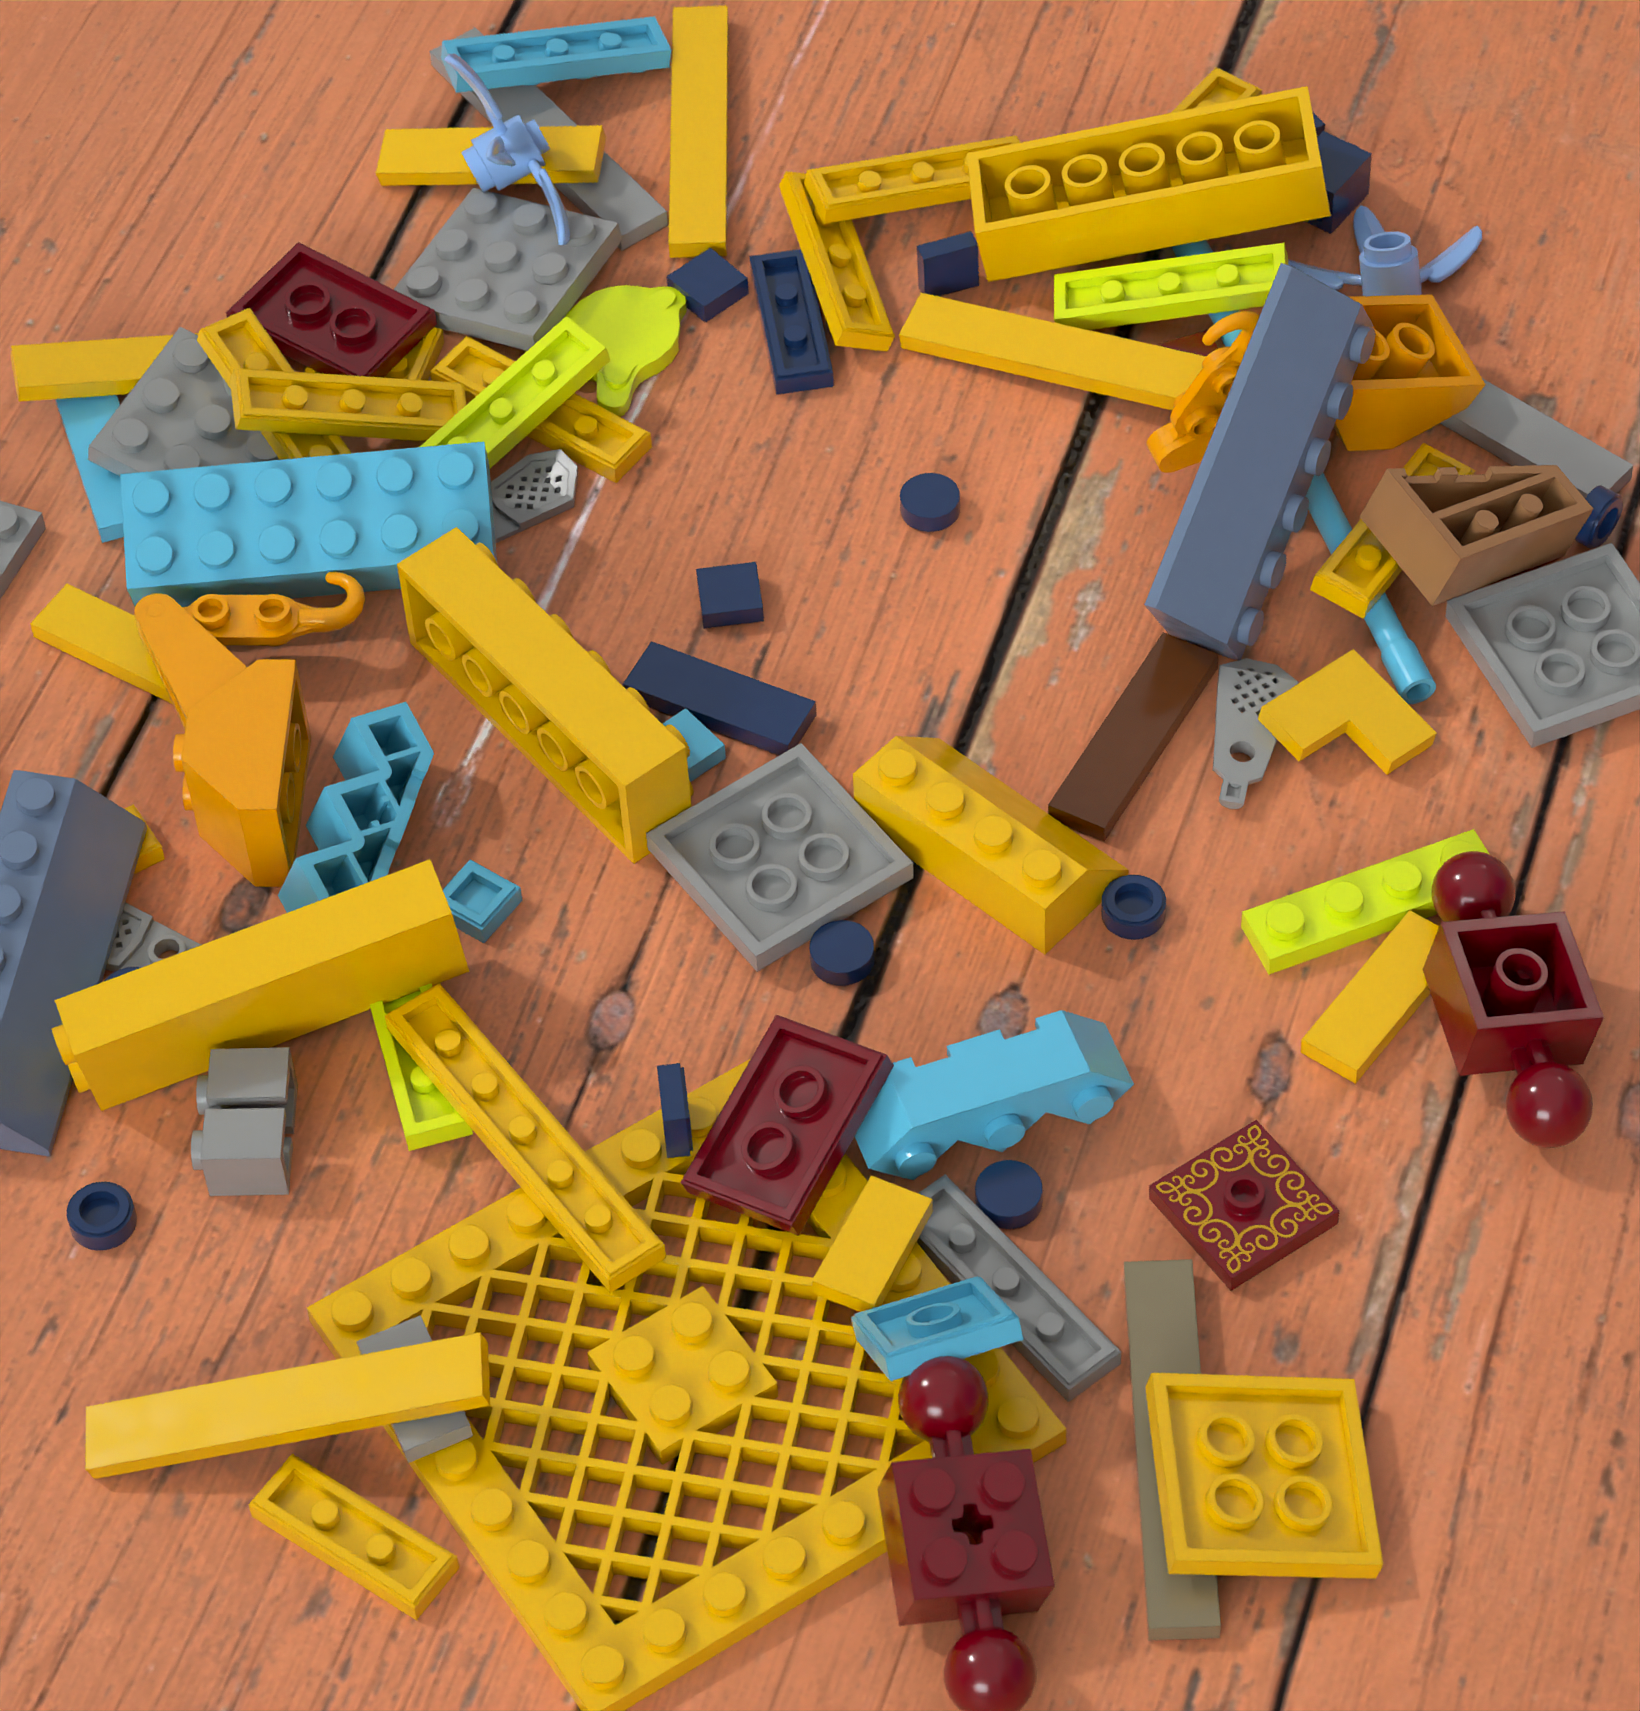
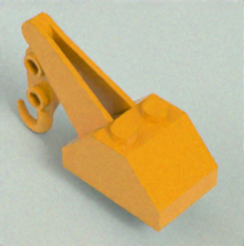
[1146,294,1486,473]
[134,572,365,887]

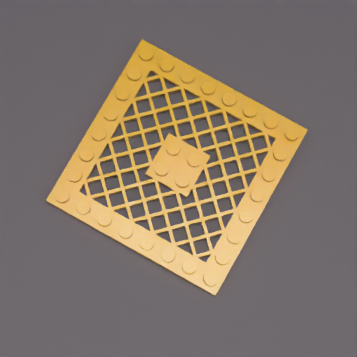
[307,1059,1067,1711]

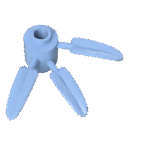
[445,53,570,245]
[1288,205,1482,296]

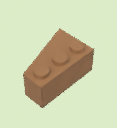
[1360,465,1593,606]

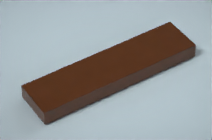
[1048,632,1218,841]

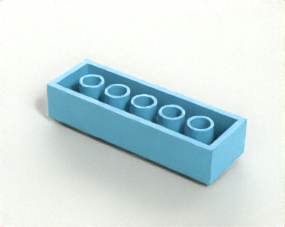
[120,442,497,607]

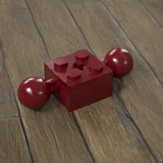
[1423,851,1604,1148]
[877,1356,1055,1711]

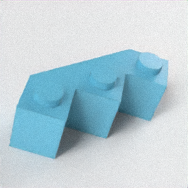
[278,702,434,913]
[854,1010,1134,1180]

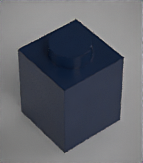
[1305,131,1372,234]

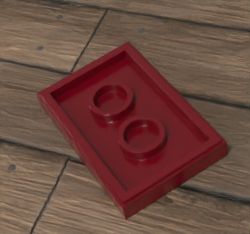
[226,242,437,378]
[680,1014,894,1236]

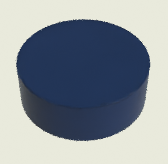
[900,473,960,532]
[1575,485,1623,549]
[1101,875,1166,940]
[809,920,875,986]
[975,1160,1043,1229]
[66,1182,137,1251]

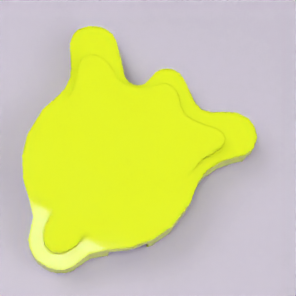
[524,285,687,417]

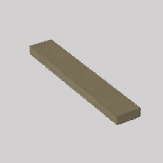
[1124,1259,1221,1640]

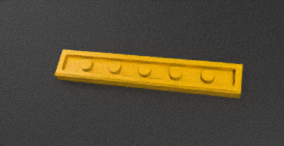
[668,5,729,258]
[899,293,1206,410]
[385,983,666,1293]
[85,1332,490,1479]

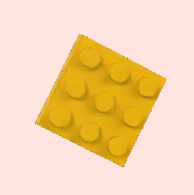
[1145,1373,1383,1579]

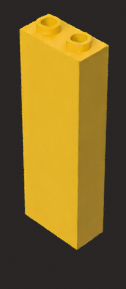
[51,859,470,1111]

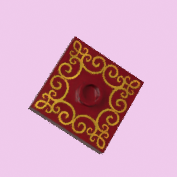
[1149,1120,1339,1291]

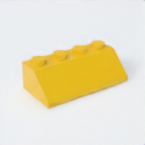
[853,736,1129,955]

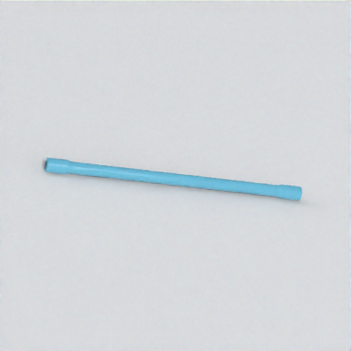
[1171,240,1436,704]

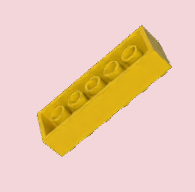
[966,86,1331,282]
[397,527,694,864]

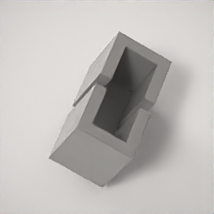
[191,1047,298,1196]

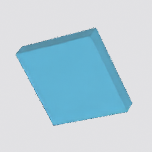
[851,1276,1024,1381]

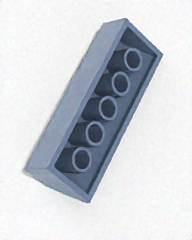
[1144,263,1375,661]
[0,770,147,1157]

